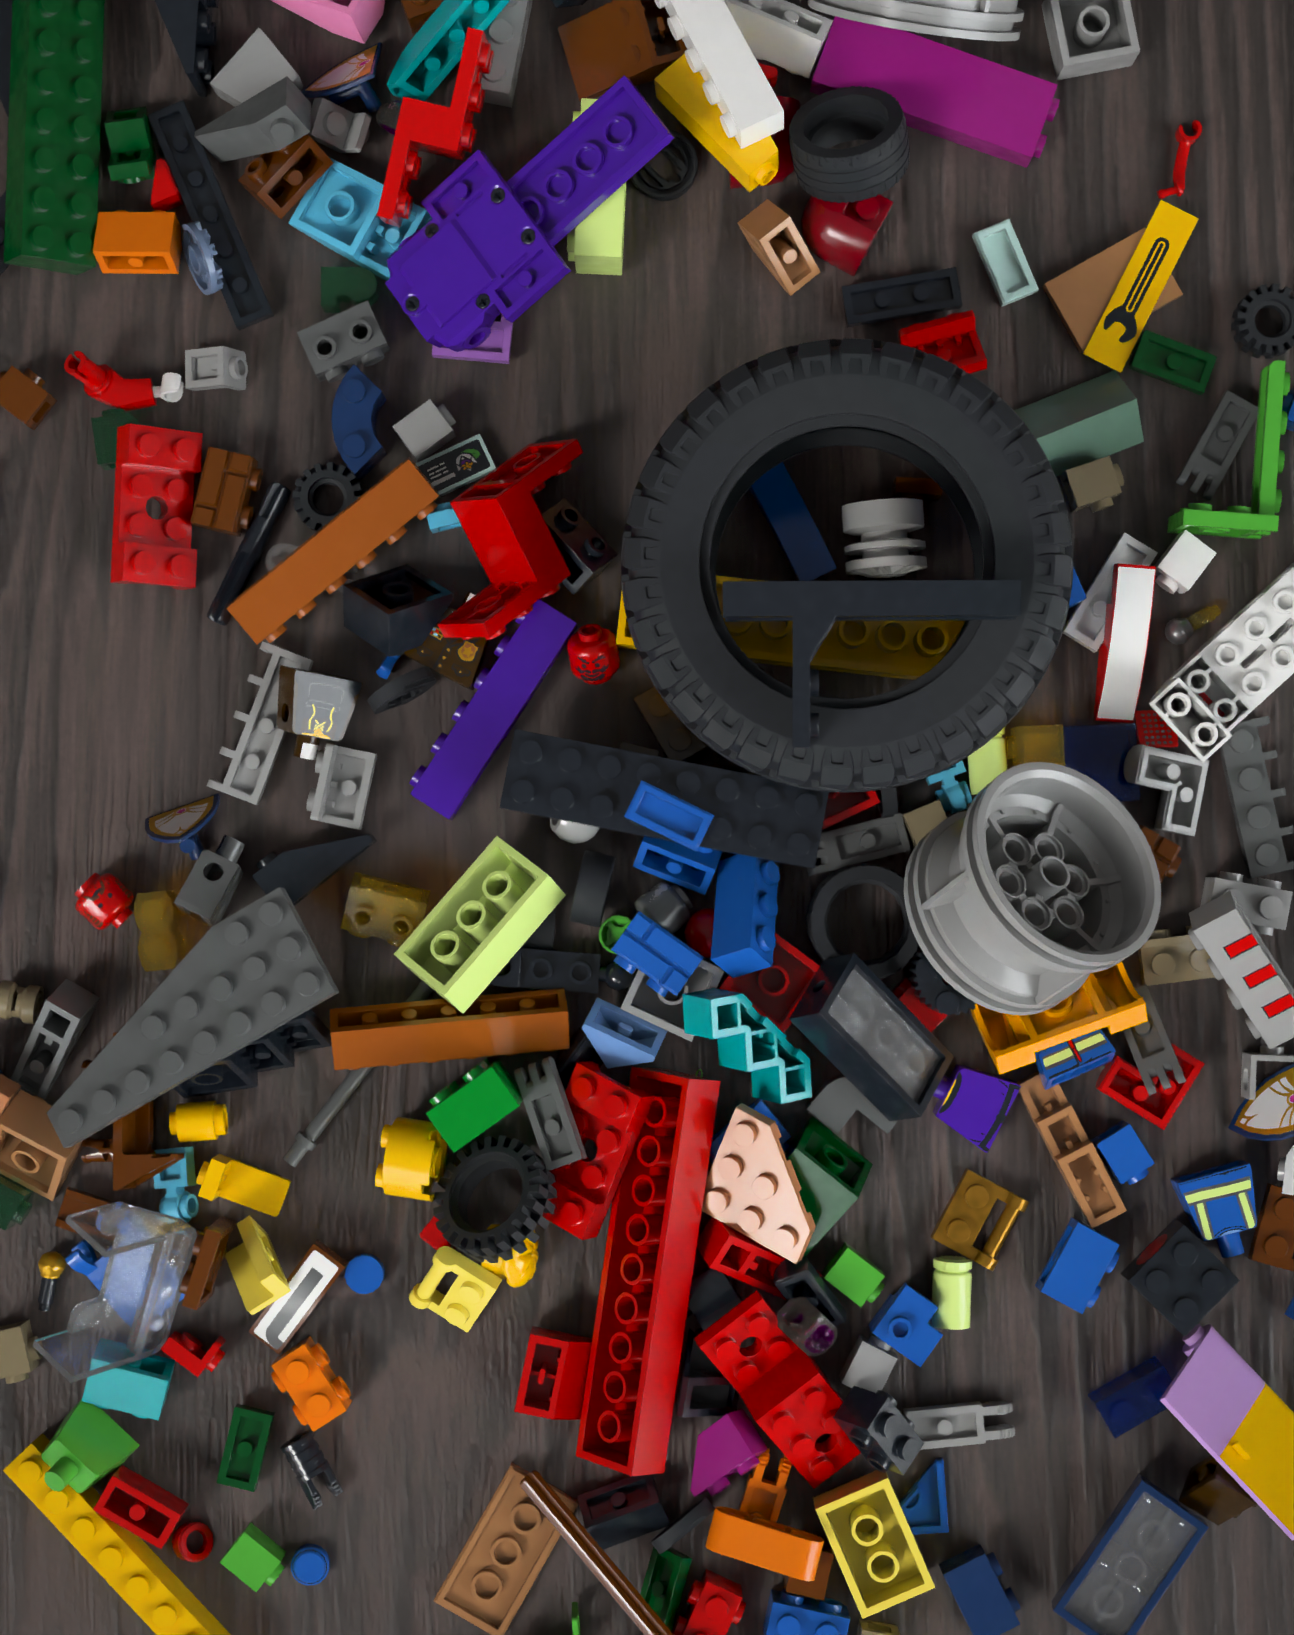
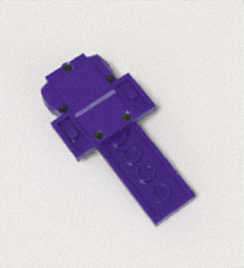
[385,75,674,352]

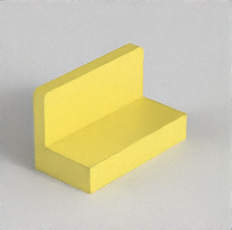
[225,1215,291,1315]

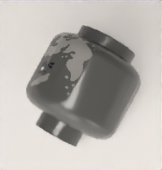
[635,882,693,934]

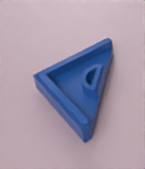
[899,1457,949,1535]

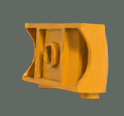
[971,961,1148,1075]

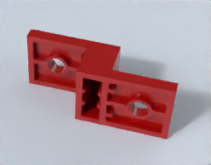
[377,27,494,227]
[694,1290,861,1489]

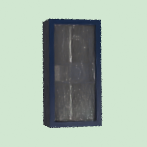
[1051,1474,1209,1635]

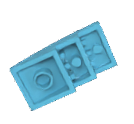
[289,157,433,281]

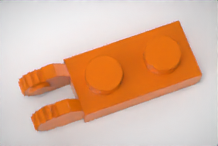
[738,1448,792,1522]

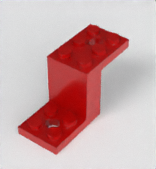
[437,439,583,640]

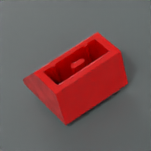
[514,1326,592,1420]

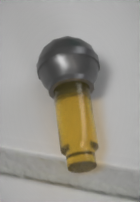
[1165,604,1221,645]

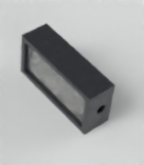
[789,953,954,1121]

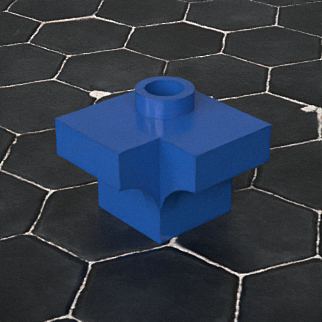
[868,1283,943,1367]

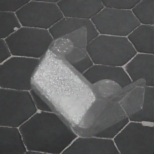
[33,1202,197,1383]

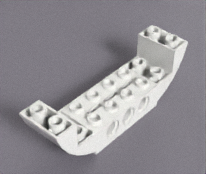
[1149,562,1294,763]

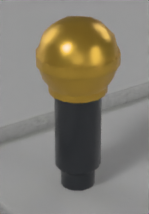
[38,1251,66,1311]

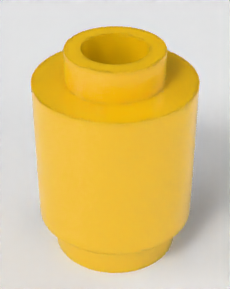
[169,1101,228,1143]

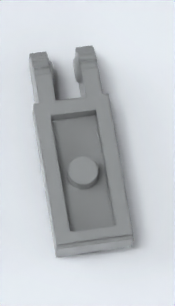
[903,1400,1015,1450]

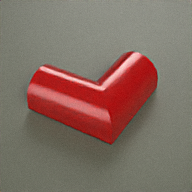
[1095,1043,1204,1130]

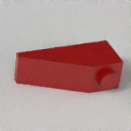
[697,1217,822,1300]

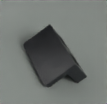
[577,1474,670,1550]

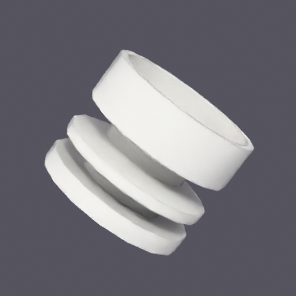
[842,498,927,578]

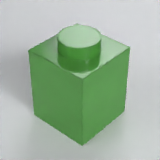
[821,1242,885,1307]
[220,1522,286,1592]

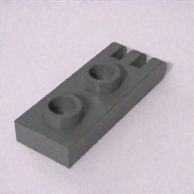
[1175,390,1258,501]
[807,813,911,876]
[1123,984,1186,1096]
[514,1057,587,1171]

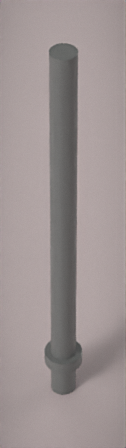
[283,981,433,1167]

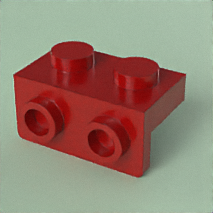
[898,310,987,373]

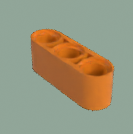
[705,1506,824,1581]

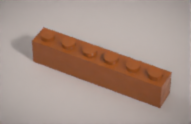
[226,457,439,645]
[330,988,570,1070]

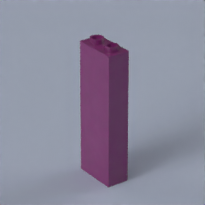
[810,16,1060,168]

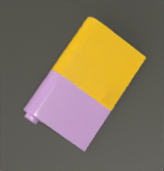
[1160,1324,1294,1541]

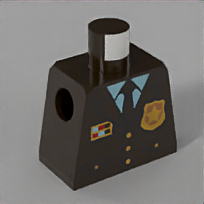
[404,592,490,691]

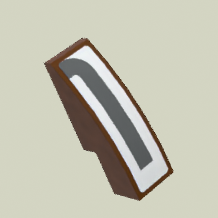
[248,1239,349,1355]

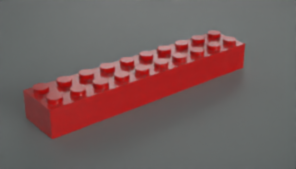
[575,1067,721,1476]

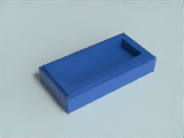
[624,780,714,852]

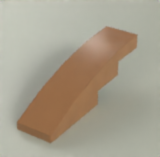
[1017,1071,1127,1229]

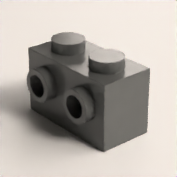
[297,300,390,383]

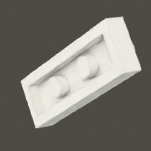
[1063,532,1158,653]

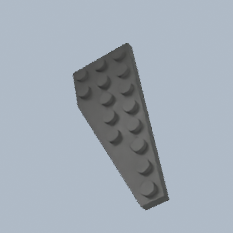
[47,887,339,1148]

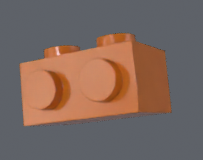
[93,210,182,274]

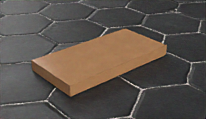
[433,1462,579,1635]

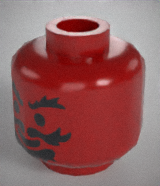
[567,624,620,685]

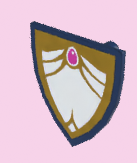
[301,42,383,113]
[145,793,220,860]
[1228,1064,1294,1141]

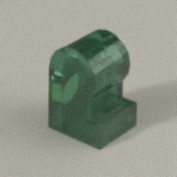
[321,267,380,313]

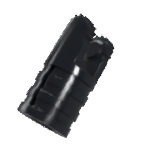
[280,1430,344,1510]

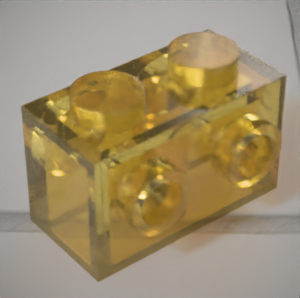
[340,872,431,947]

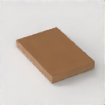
[1042,228,1183,353]

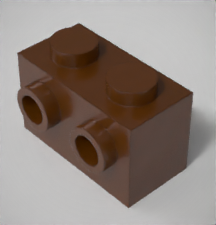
[238,134,334,219]

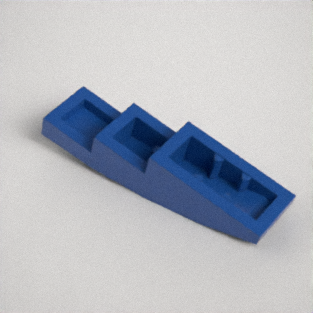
[750,462,837,581]

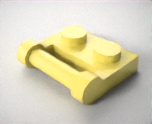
[409,1246,502,1333]

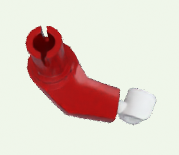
[64,351,184,411]

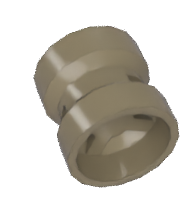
[0,980,44,1025]

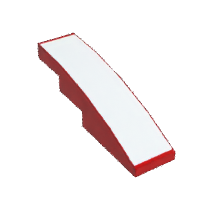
[1094,563,1156,723]

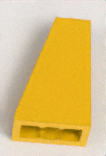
[654,53,779,193]

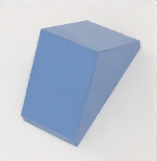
[582,997,667,1069]

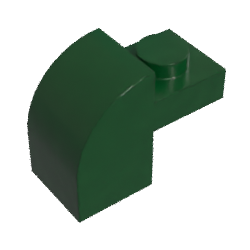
[104,106,156,184]

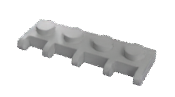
[207,641,314,805]

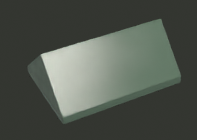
[1014,370,1144,477]

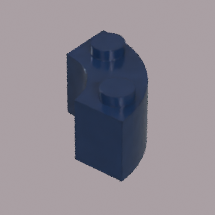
[331,365,387,481]

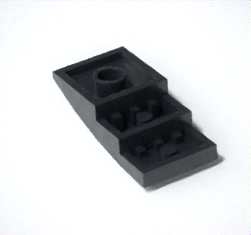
[173,1009,331,1099]

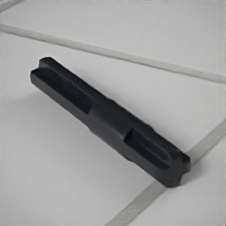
[207,482,291,626]

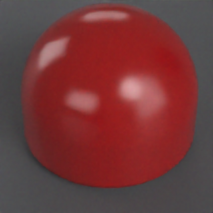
[172,1522,213,1562]

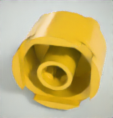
[375,1117,448,1202]

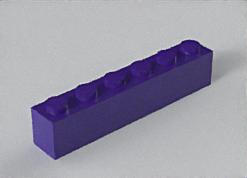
[409,599,578,820]

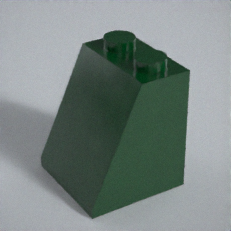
[784,1116,873,1256]

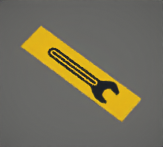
[1083,200,1199,373]

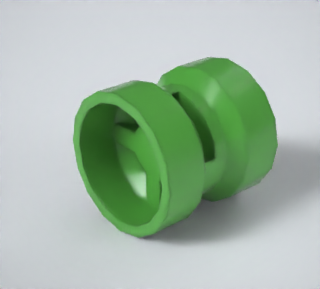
[599,915,632,954]

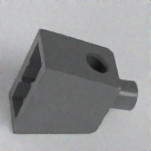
[174,835,245,927]

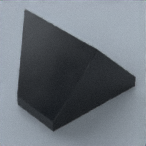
[676,1328,739,1417]

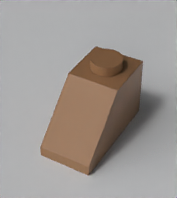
[738,199,820,296]

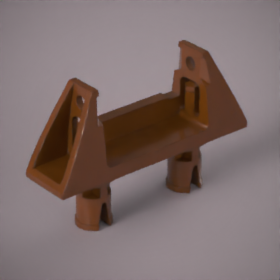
[81,1032,184,1191]

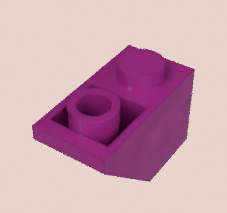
[690,1409,768,1497]

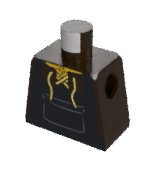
[277,665,363,760]

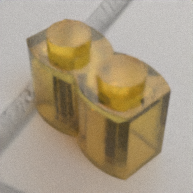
[134,890,186,972]

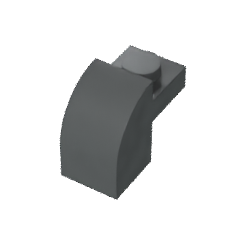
[805,1074,897,1134]

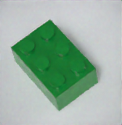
[426,1057,523,1153]

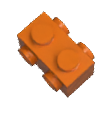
[271,1336,352,1432]

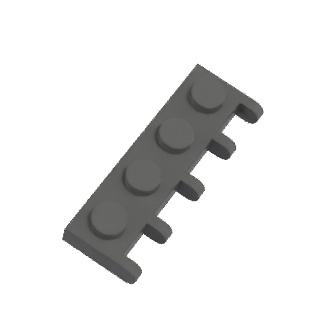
[1219,716,1294,878]

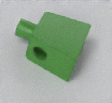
[41,1399,140,1493]

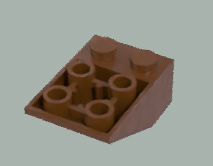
[558,0,687,102]

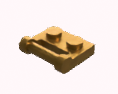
[930,1168,1029,1271]

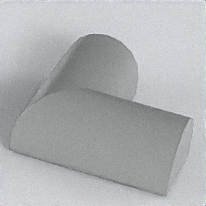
[1123,745,1209,836]

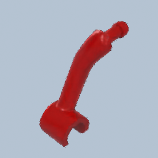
[1157,120,1202,199]

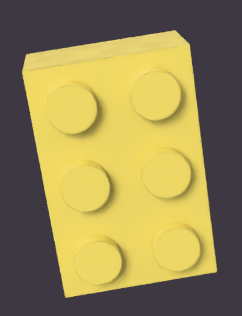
[813,1470,935,1619]

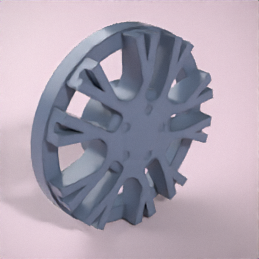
[181,221,223,295]

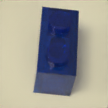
[1088,1356,1172,1438]

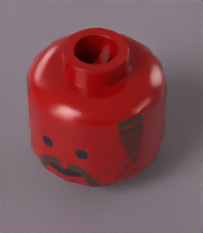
[74,872,134,930]

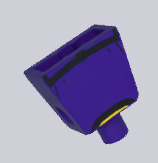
[933,1064,1021,1153]

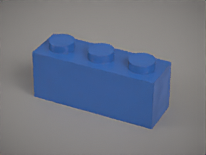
[711,855,780,978]

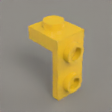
[196,1154,291,1217]

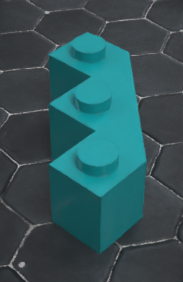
[682,988,812,1104]

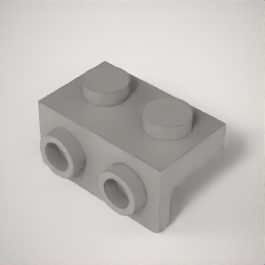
[306,743,377,830]

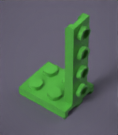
[1167,360,1290,539]

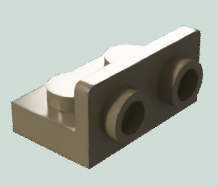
[1138,925,1215,986]

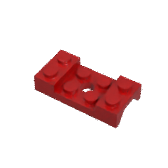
[110,423,203,590]
[542,1061,655,1240]

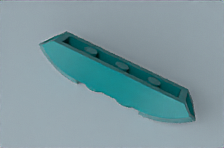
[387,0,510,101]

